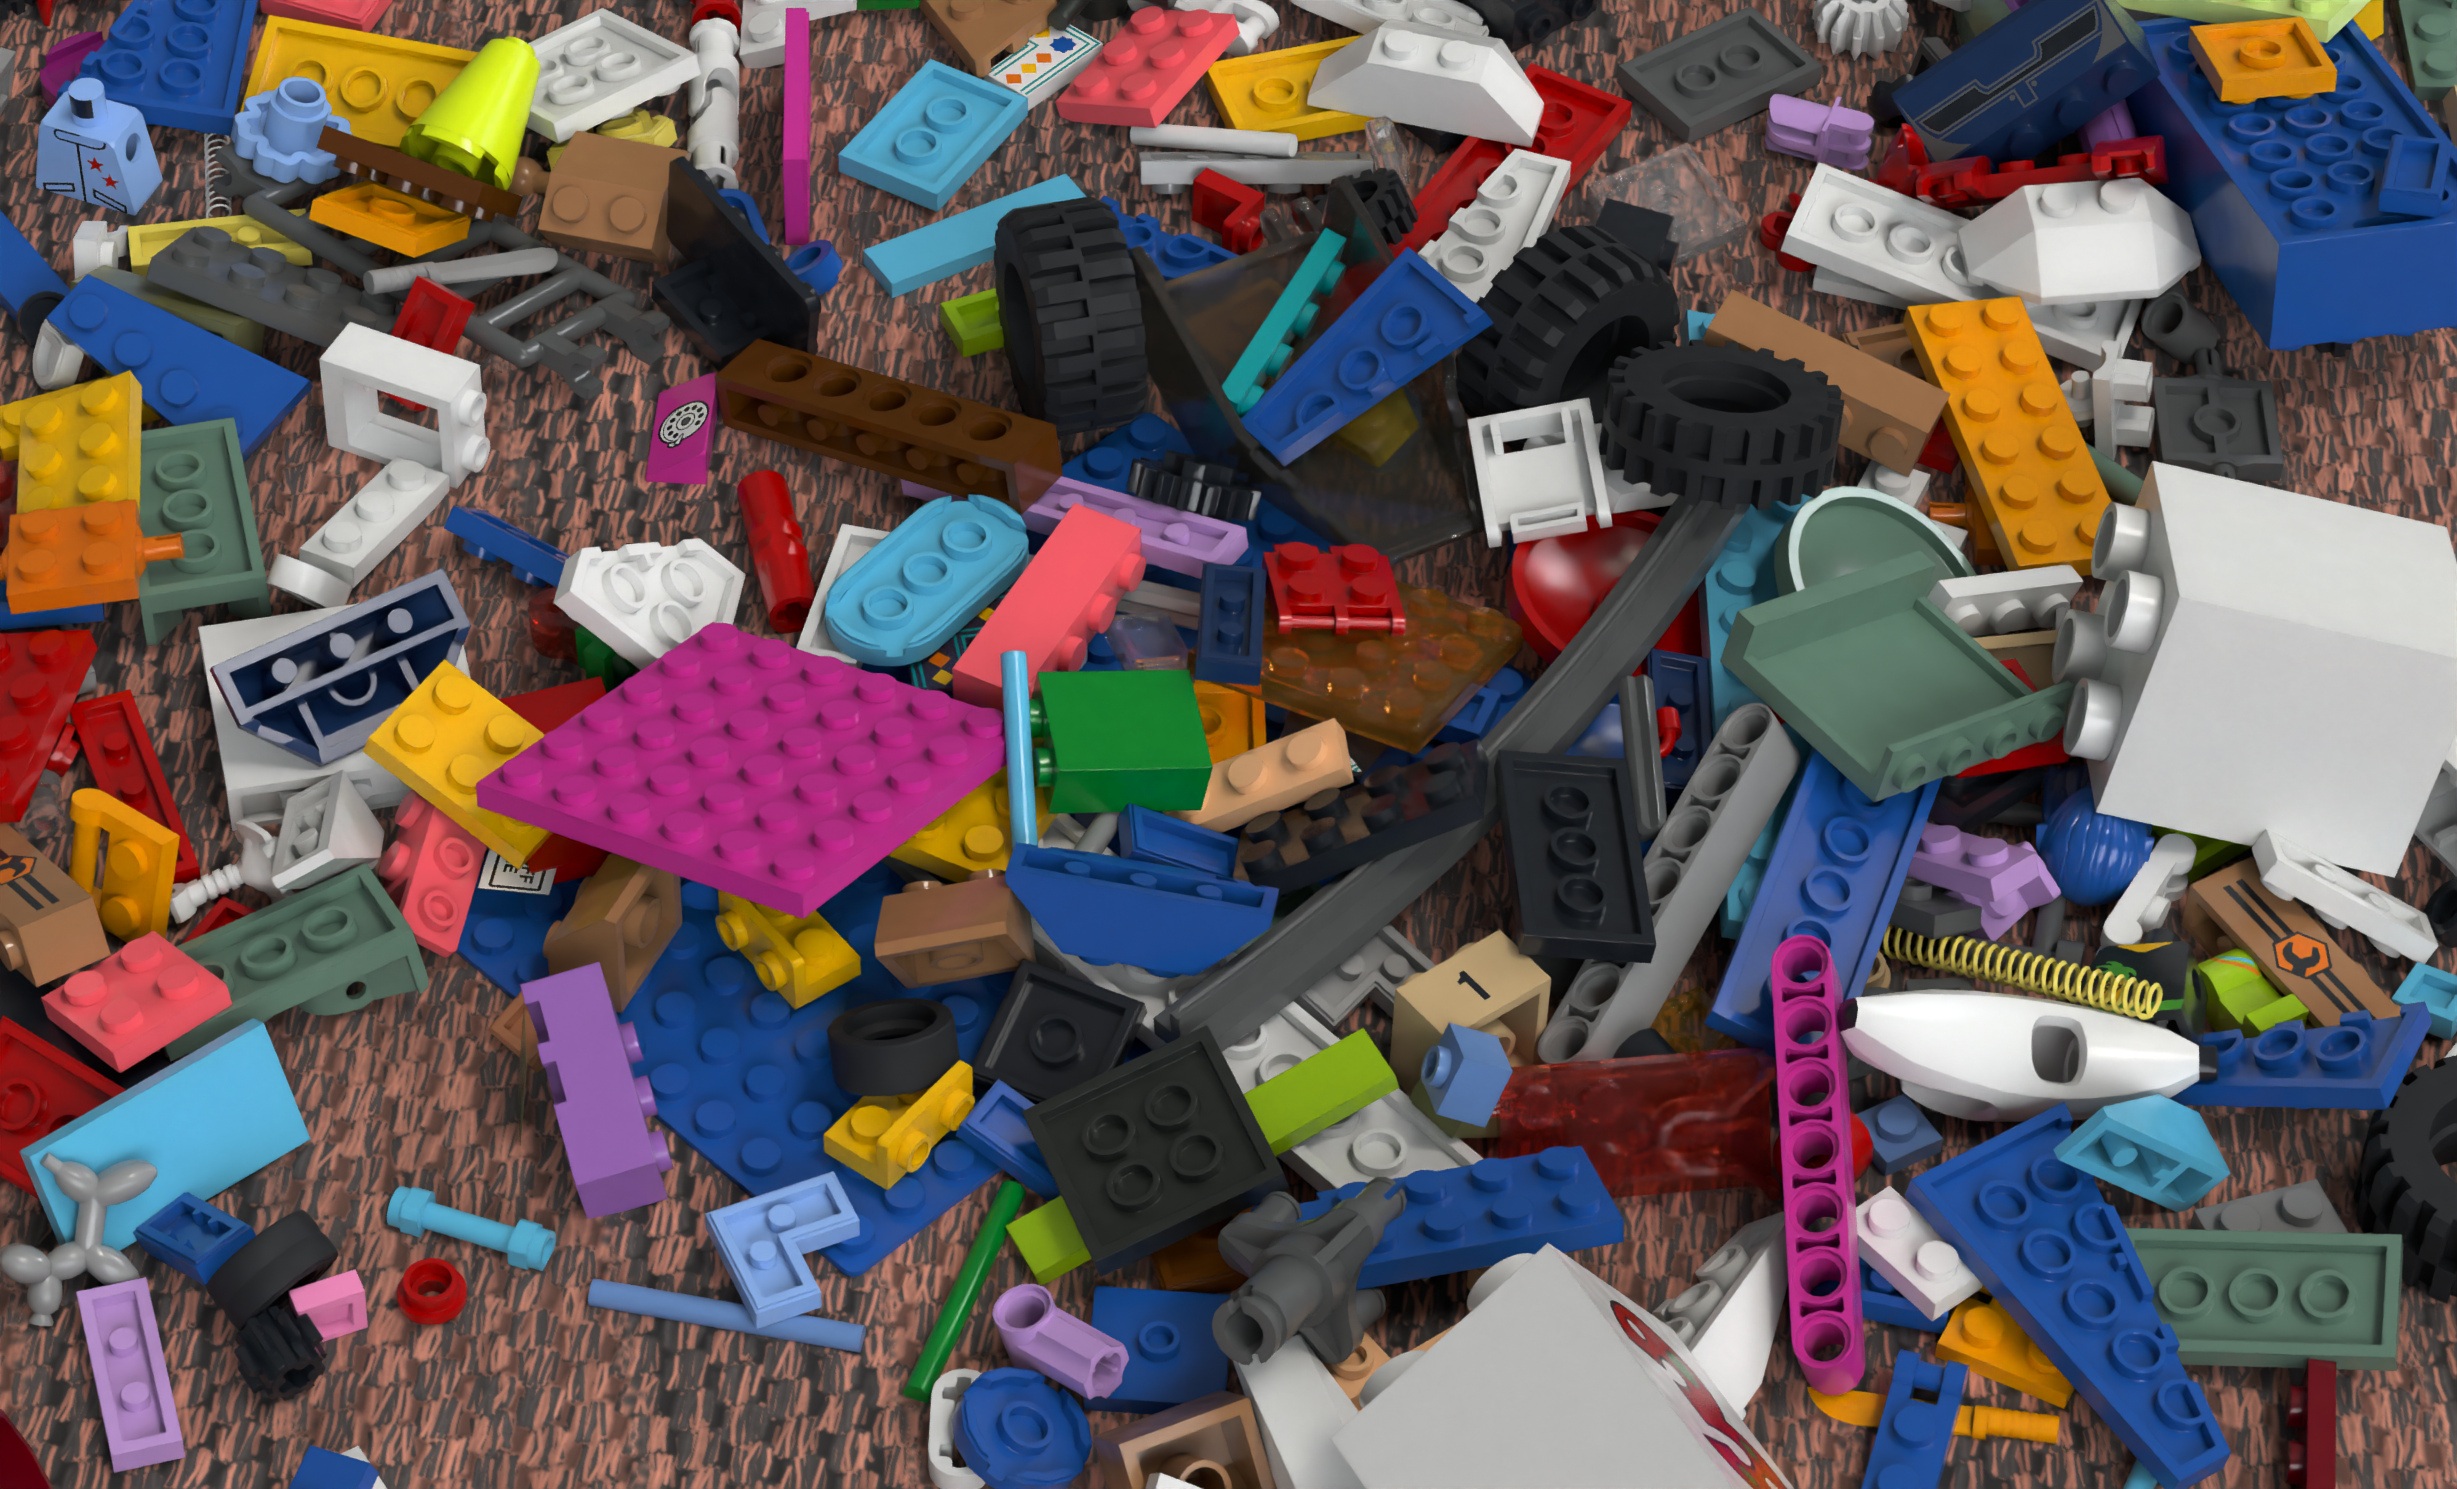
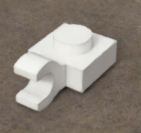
[73,221,130,279]

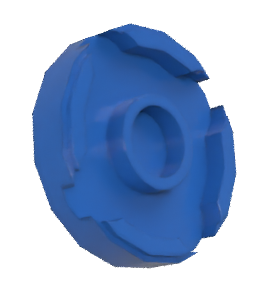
[952,1366,1092,1489]

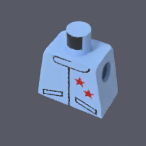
[36,78,163,216]

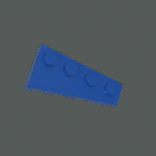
[1238,247,1494,467]
[46,274,313,463]

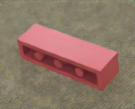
[952,502,1146,714]

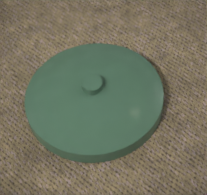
[1774,486,1995,638]

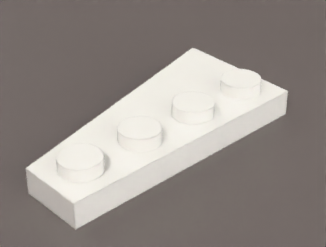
[1418,148,1571,304]

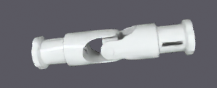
[687,18,740,190]

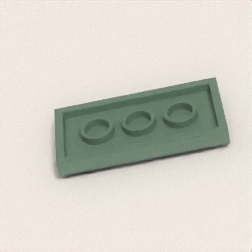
[2125,1228,2403,1371]

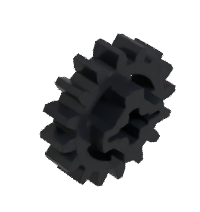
[1126,450,1262,522]

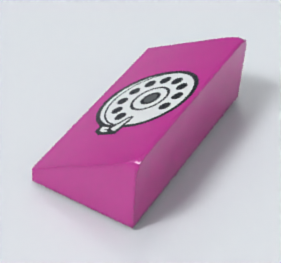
[646,373,719,485]

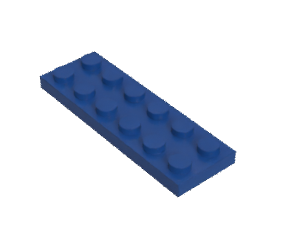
[1704,746,1943,1058]

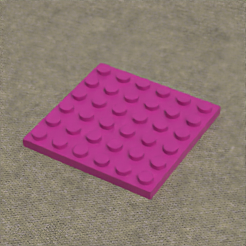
[476,622,1007,919]

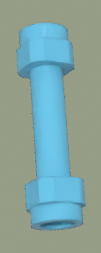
[387,1186,556,1271]

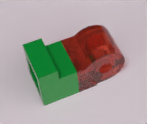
[528,588,637,694]

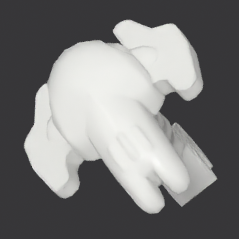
[169,819,296,923]

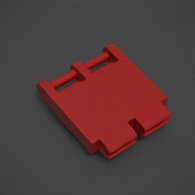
[1261,542,1406,637]

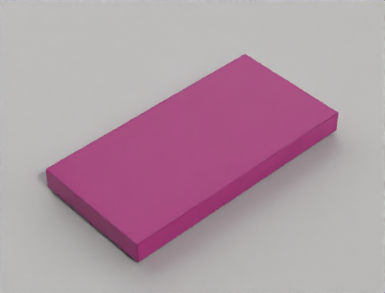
[783,8,811,245]

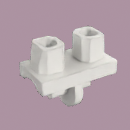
[2060,340,2155,461]

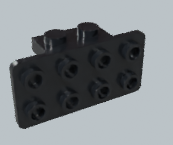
[651,156,821,372]

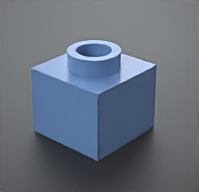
[1421,1023,1513,1128]

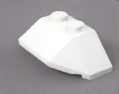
[1307,18,1544,148]
[1957,178,2202,306]

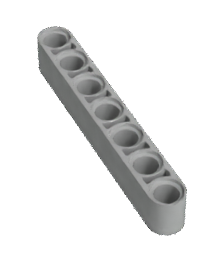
[1538,703,1801,1098]

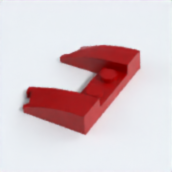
[1916,135,2169,210]

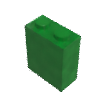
[1029,670,1213,814]

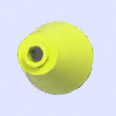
[399,36,541,191]

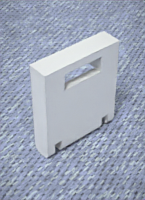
[1467,397,1613,548]

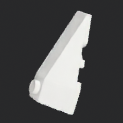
[1652,1211,1788,1420]
[1233,1334,1365,1489]

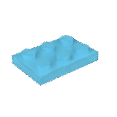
[838,59,1028,212]

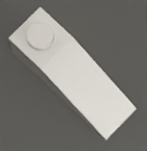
[270,769,385,889]

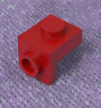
[1192,168,1267,256]

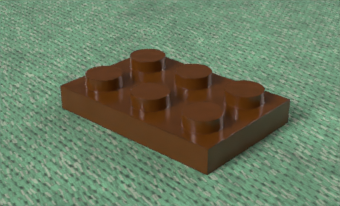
[316,125,523,223]

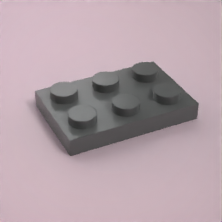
[1617,6,1822,145]

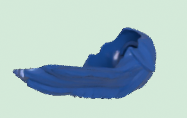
[2036,763,2155,907]

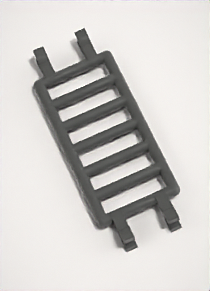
[213,143,670,400]

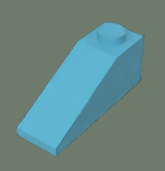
[2053,1094,2231,1212]

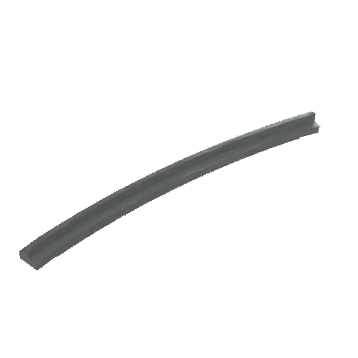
[1153,495,1750,1052]

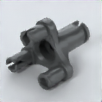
[1212,1177,1407,1365]

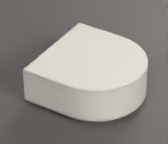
[33,319,84,391]

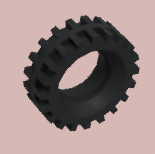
[1599,340,1844,510]

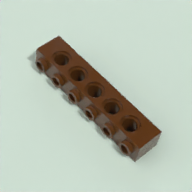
[714,338,1063,515]

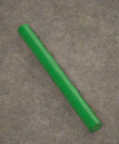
[903,1180,1026,1403]

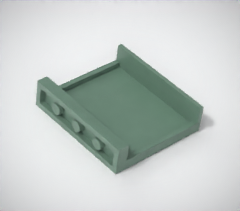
[1720,550,2075,802]

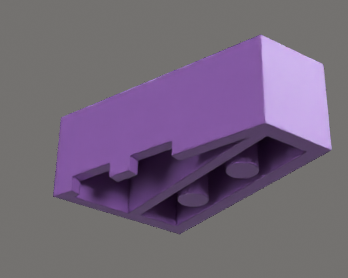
[520,962,673,1219]

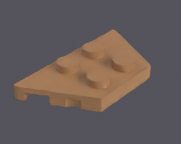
[919,0,1057,78]

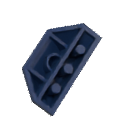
[210,568,471,767]

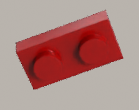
[378,276,475,412]

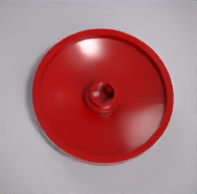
[1505,510,1702,677]

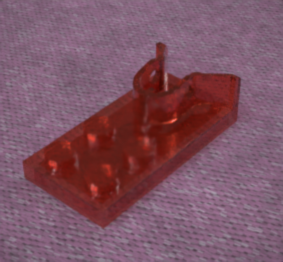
[1496,1047,1780,1200]

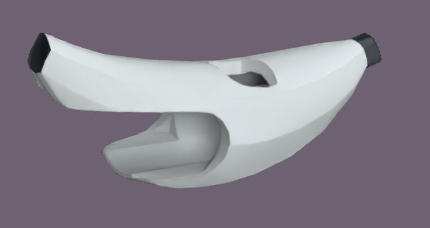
[1837,989,2220,1122]

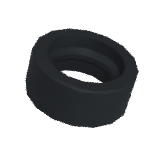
[827,998,960,1096]

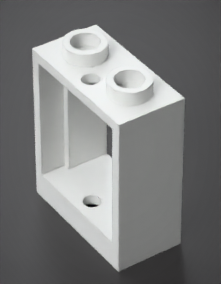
[319,322,490,489]

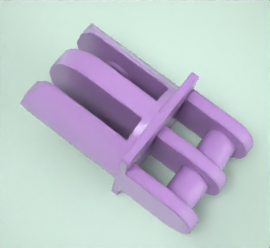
[1764,94,1874,171]

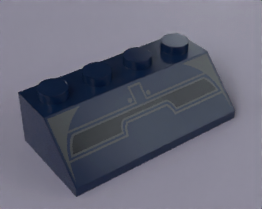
[1891,0,2161,174]

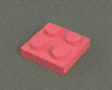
[41,931,233,1073]

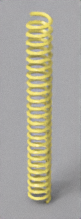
[1878,924,2163,1020]

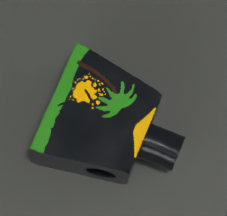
[2068,928,2207,1046]

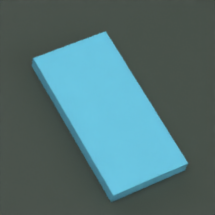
[19,1018,311,1274]

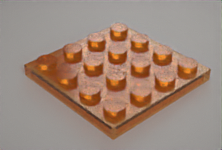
[1186,550,1524,754]

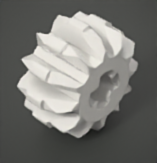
[1812,0,1909,61]

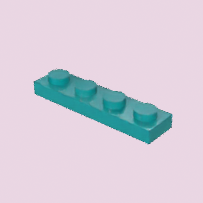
[1207,228,1347,439]

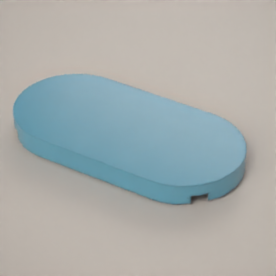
[825,494,1029,666]

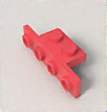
[379,789,487,958]

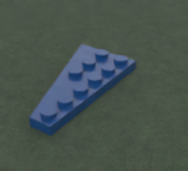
[56,0,259,136]
[1905,1102,2231,1489]

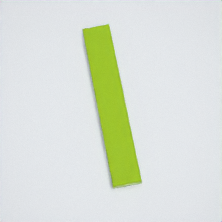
[1005,1028,1399,1285]

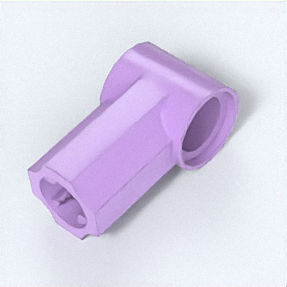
[992,1284,1129,1400]

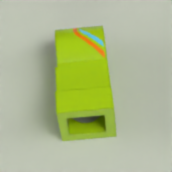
[2198,948,2309,1039]

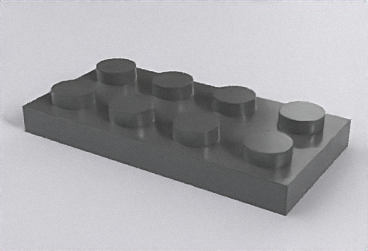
[146,226,403,348]

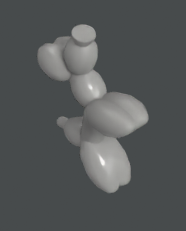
[0,1152,157,1326]

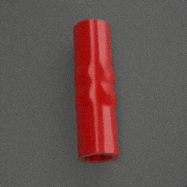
[737,470,816,634]

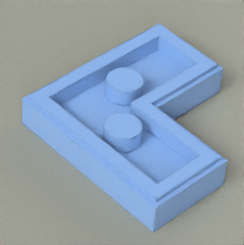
[705,1171,860,1329]

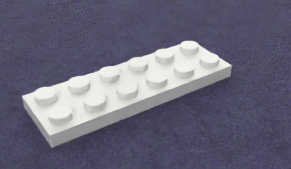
[1780,162,2145,372]

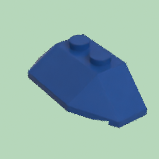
[1005,842,1279,978]

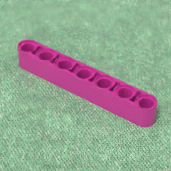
[1771,935,1865,1395]

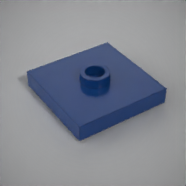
[1084,1286,1231,1415]

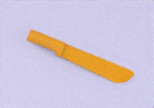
[1807,1387,2060,1444]

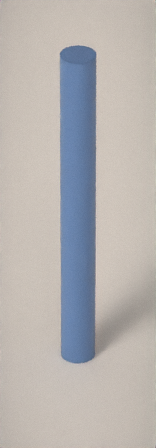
[588,1278,866,1353]

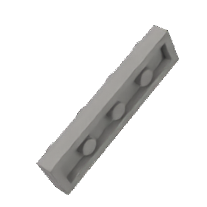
[1139,151,1374,194]

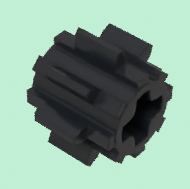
[234,1306,327,1401]

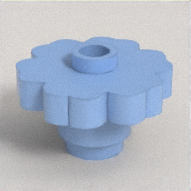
[231,77,353,184]

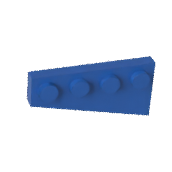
[2169,1001,2432,1111]

